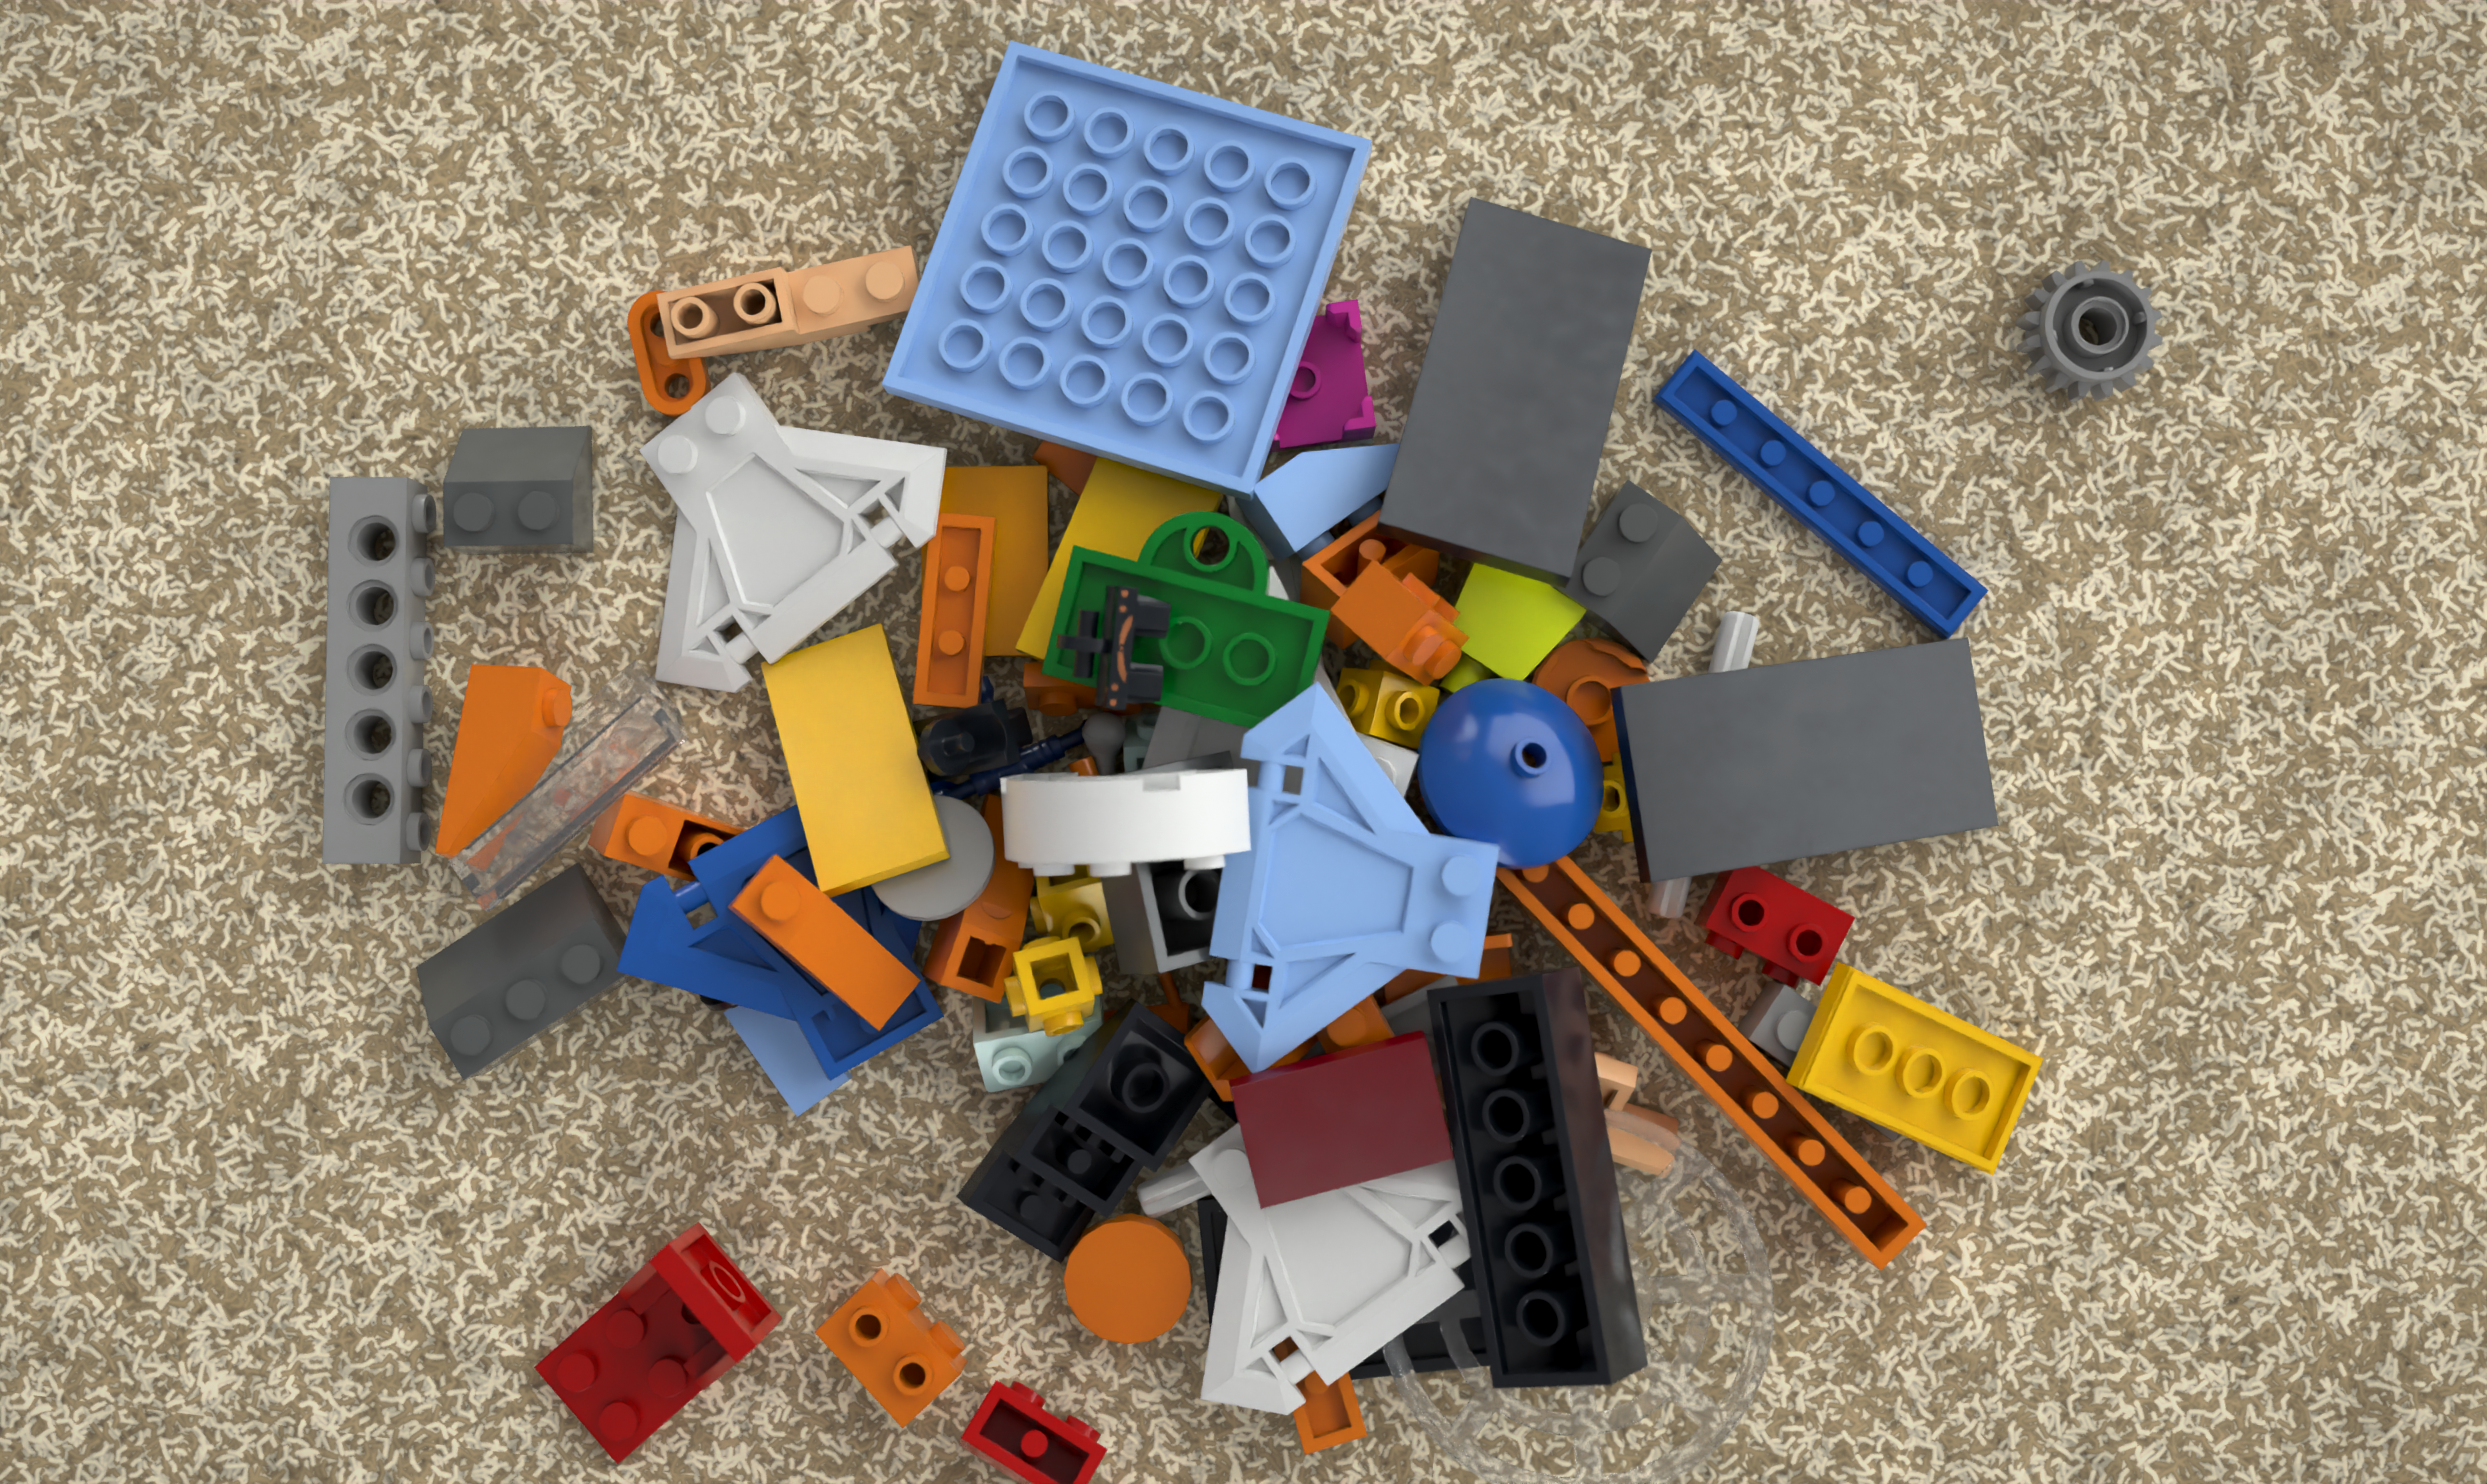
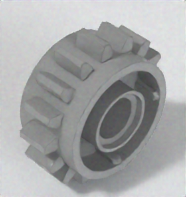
[2015,260,2163,402]

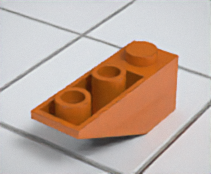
[588,783,747,882]
[922,793,1035,1004]

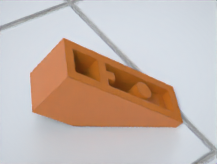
[435,664,572,868]
[727,854,921,1031]

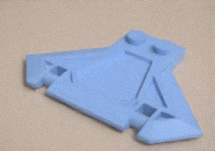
[1201,681,1500,1073]

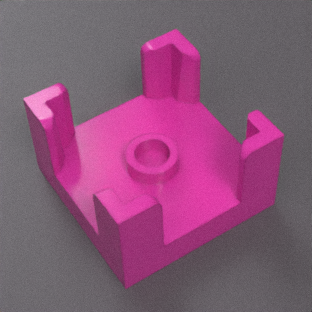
[1269,299,1376,453]

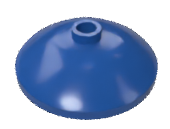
[1417,678,1604,869]

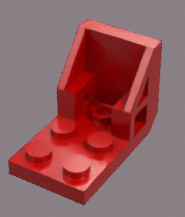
[534,1222,783,1464]

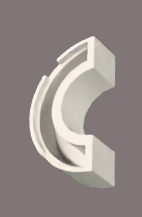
[1001,769,1251,876]

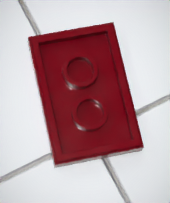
[1228,1029,1454,1209]

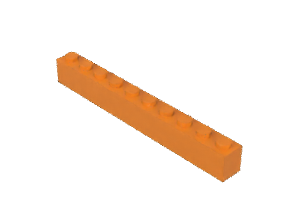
[1415,794,1928,1271]

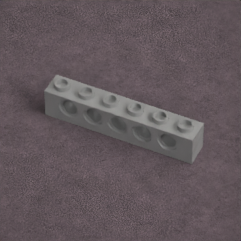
[322,477,437,864]

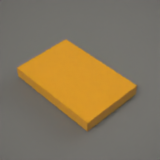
[921,465,1050,658]

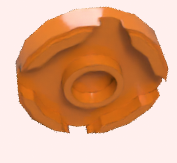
[1530,637,1650,762]
[1063,1213,1193,1344]

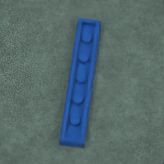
[1652,349,1988,640]

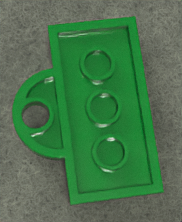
[1041,511,1332,729]

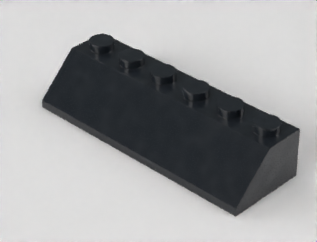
[1426,966,1648,1388]

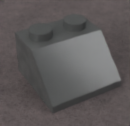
[443,426,593,555]
[1551,480,1722,664]

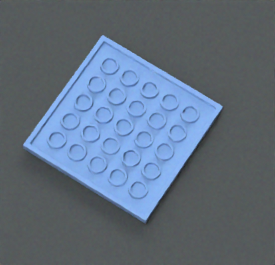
[882,40,1372,502]

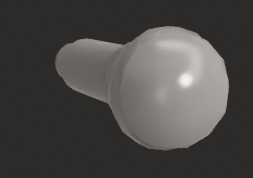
[1082,712,1127,776]

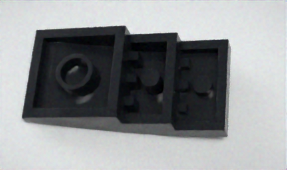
[956,998,1213,1264]

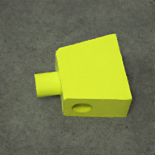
[1439,562,1587,695]

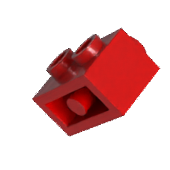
[1693,866,1855,990]
[960,1380,1108,1484]

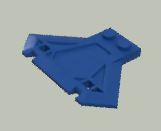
[616,780,958,1081]

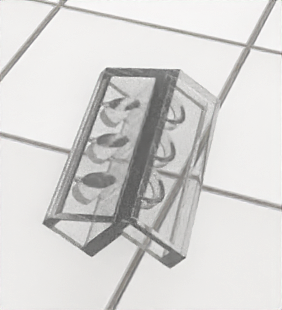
[449,659,689,912]

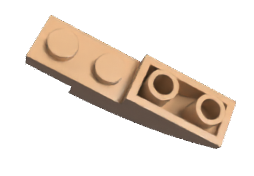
[656,245,921,359]

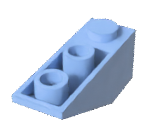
[1234,443,1400,563]

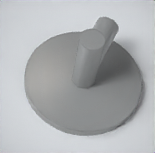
[871,795,996,921]

